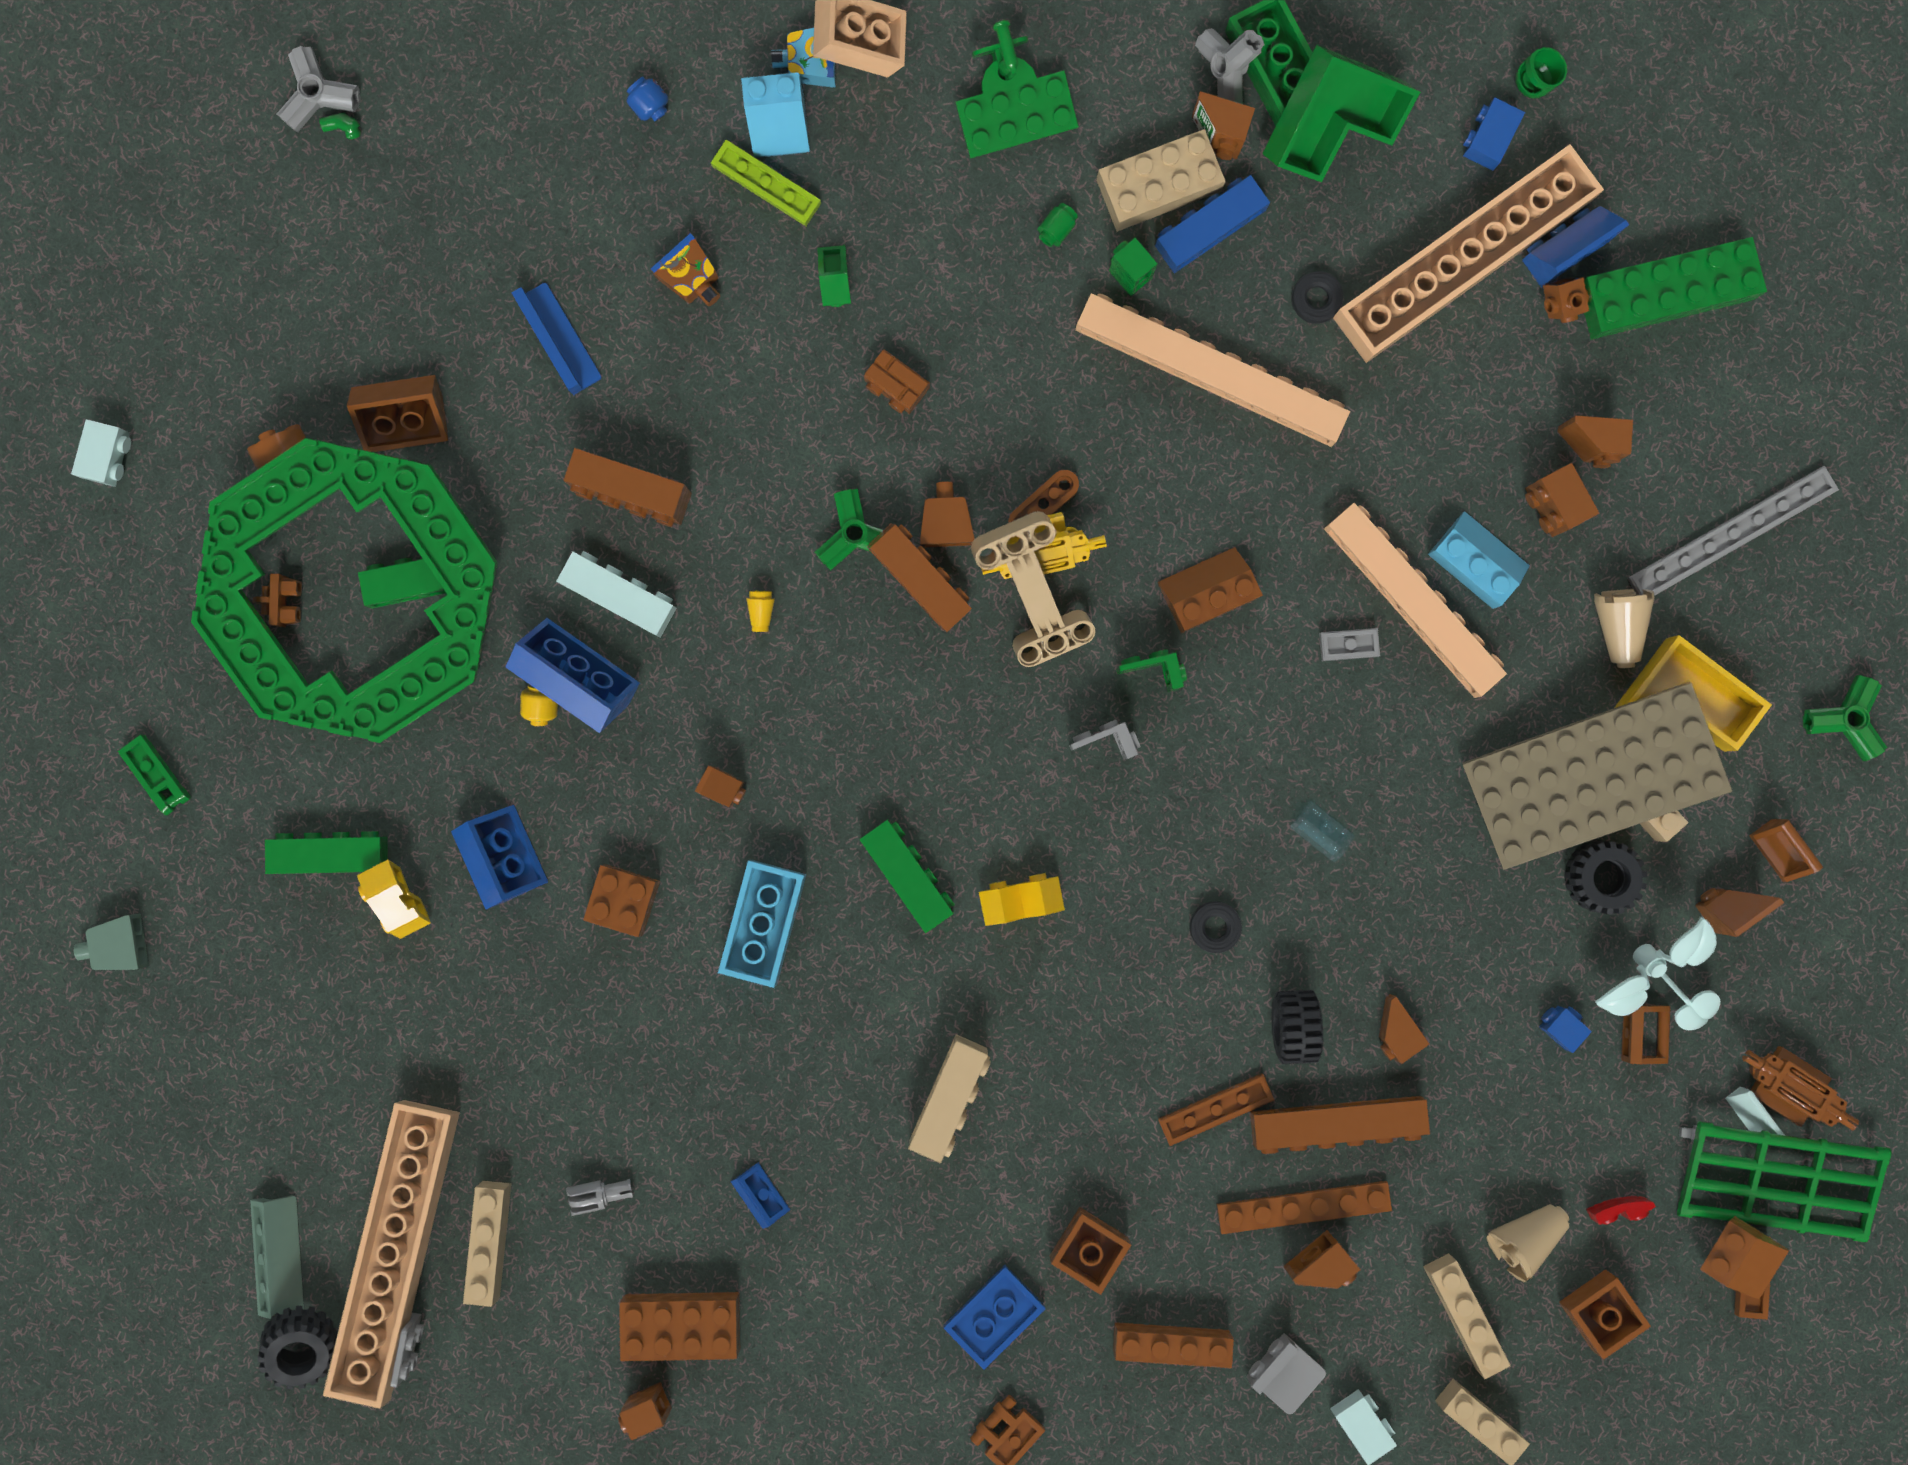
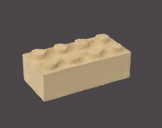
[1096,129,1225,231]
[908,1034,991,1163]

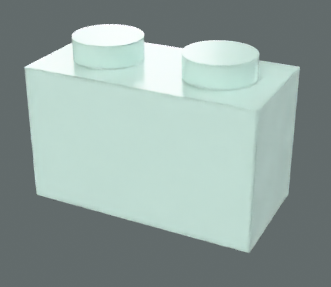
[71,419,131,487]
[1330,1389,1397,1465]

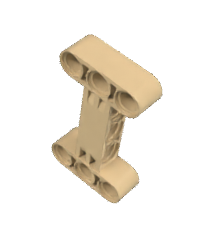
[971,512,1096,667]

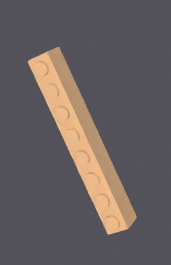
[1324,503,1507,698]

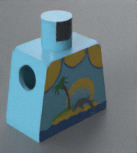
[771,28,836,87]

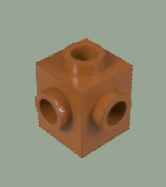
[1543,277,1589,323]

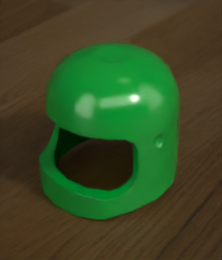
[1515,47,1567,98]

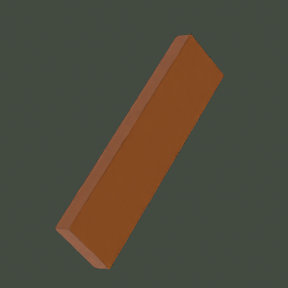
[1158,1073,1275,1146]

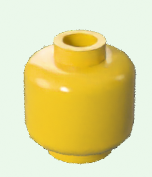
[520,684,558,726]

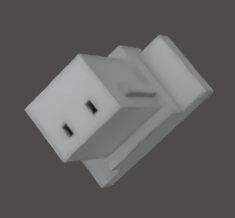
[1679,1125,1697,1142]

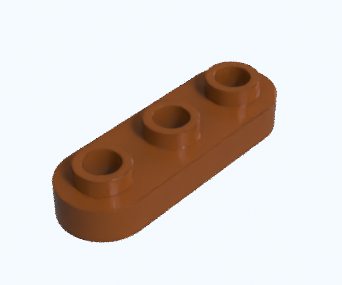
[1008,470,1079,523]

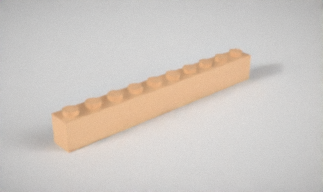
[1076,293,1350,447]

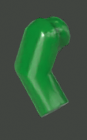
[319,113,361,140]

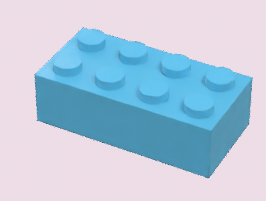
[718,860,807,988]

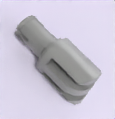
[566,1179,633,1216]

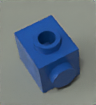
[1539,1006,1592,1053]

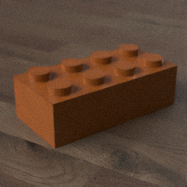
[563,448,692,527]
[619,1292,740,1361]

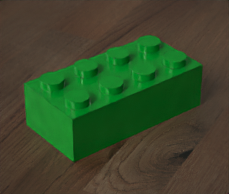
[1225,0,1313,126]

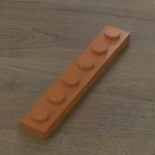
[1216,1181,1392,1234]

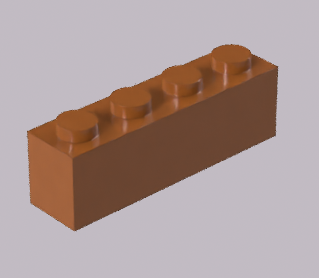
[866,523,972,632]
[1113,1322,1234,1368]

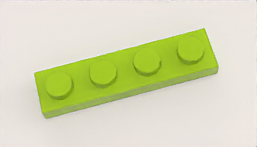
[711,140,821,226]

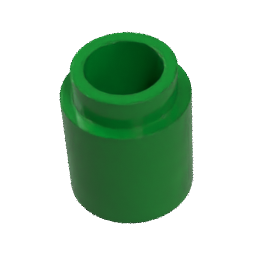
[1037,203,1078,247]

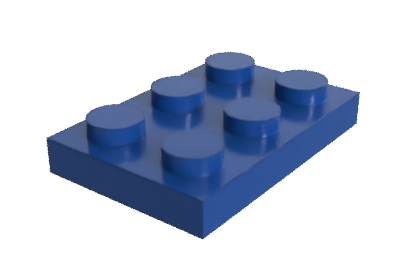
[943,1265,1046,1370]

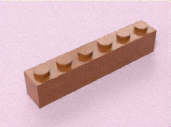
[1250,1096,1430,1154]

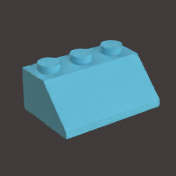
[1428,511,1530,609]

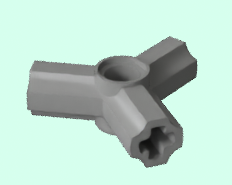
[1195,28,1264,104]
[277,46,360,132]

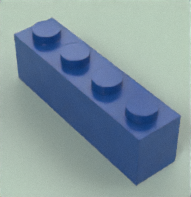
[1155,175,1270,273]

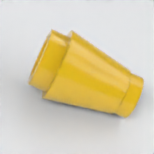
[746,591,775,632]

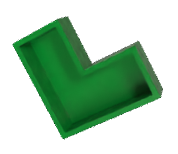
[1262,45,1421,183]

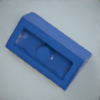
[730,1163,790,1229]

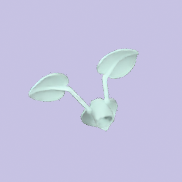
[1595,917,1720,1030]

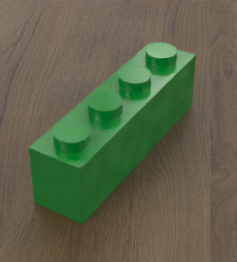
[358,558,446,608]
[859,820,955,934]
[265,831,388,874]

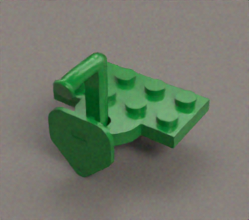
[955,20,1078,159]

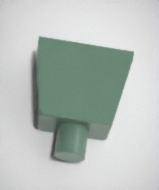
[74,914,149,970]

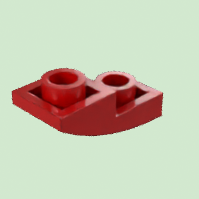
[1586,1196,1656,1225]

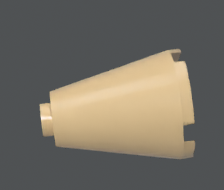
[1594,589,1655,668]
[1487,1204,1569,1282]

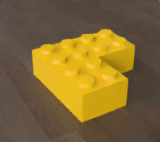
[1614,635,1772,752]

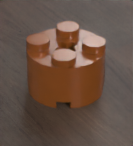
[247,424,306,470]

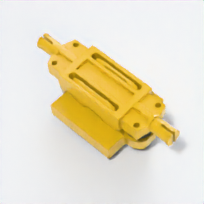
[981,512,1107,579]

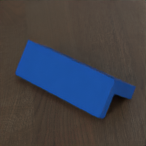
[511,283,602,395]

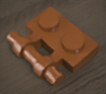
[970,1395,1045,1465]

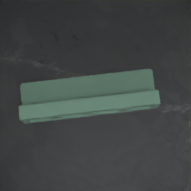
[250,1196,304,1319]

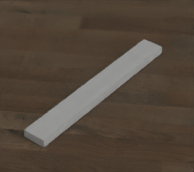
[1627,466,1839,596]

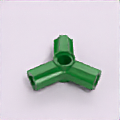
[814,489,883,571]
[1802,675,1887,761]

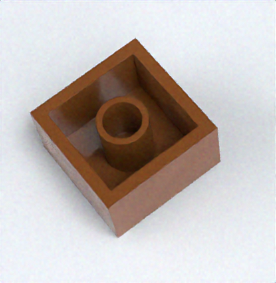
[1525,463,1600,537]
[583,864,660,937]
[1050,1207,1131,1295]
[1559,1269,1651,1360]

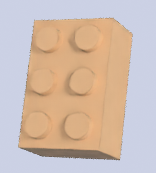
[813,0,906,77]

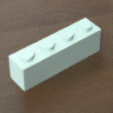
[556,551,676,638]

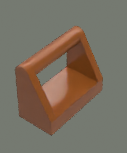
[1749,819,1823,882]
[1621,1004,1671,1064]

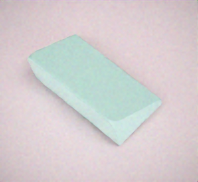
[1725,1087,1784,1135]

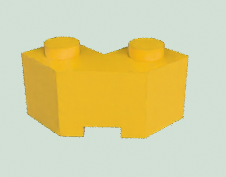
[357,860,431,939]
[979,873,1065,926]

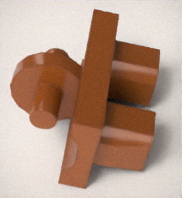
[253,574,302,627]

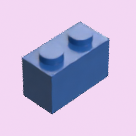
[1463,98,1525,171]

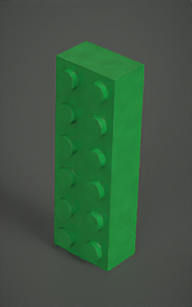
[1584,237,1767,340]

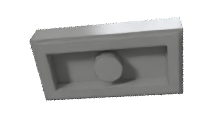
[1319,628,1380,661]

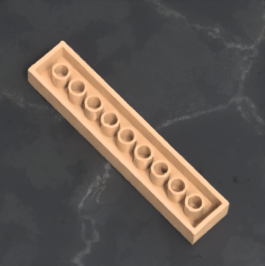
[1333,144,1604,363]
[323,1100,460,1408]

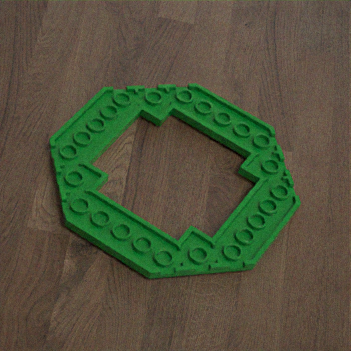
[191,438,498,743]

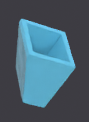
[741,72,810,158]

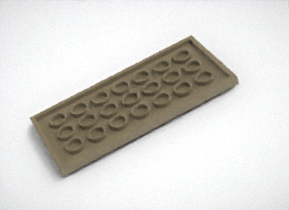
[1462,681,1732,870]

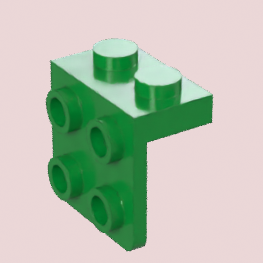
[1116,649,1187,692]

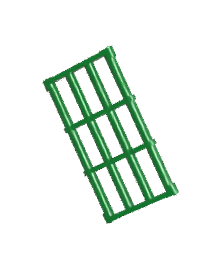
[1677,1121,1891,1242]

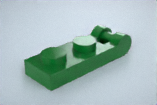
[117,735,191,816]

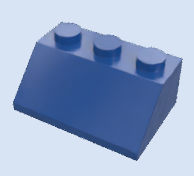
[1522,206,1629,288]
[451,805,548,909]

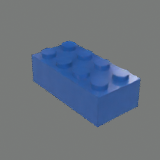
[506,618,640,733]

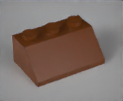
[347,375,449,452]
[1157,547,1263,633]

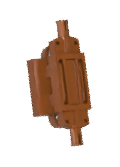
[1742,1046,1859,1130]

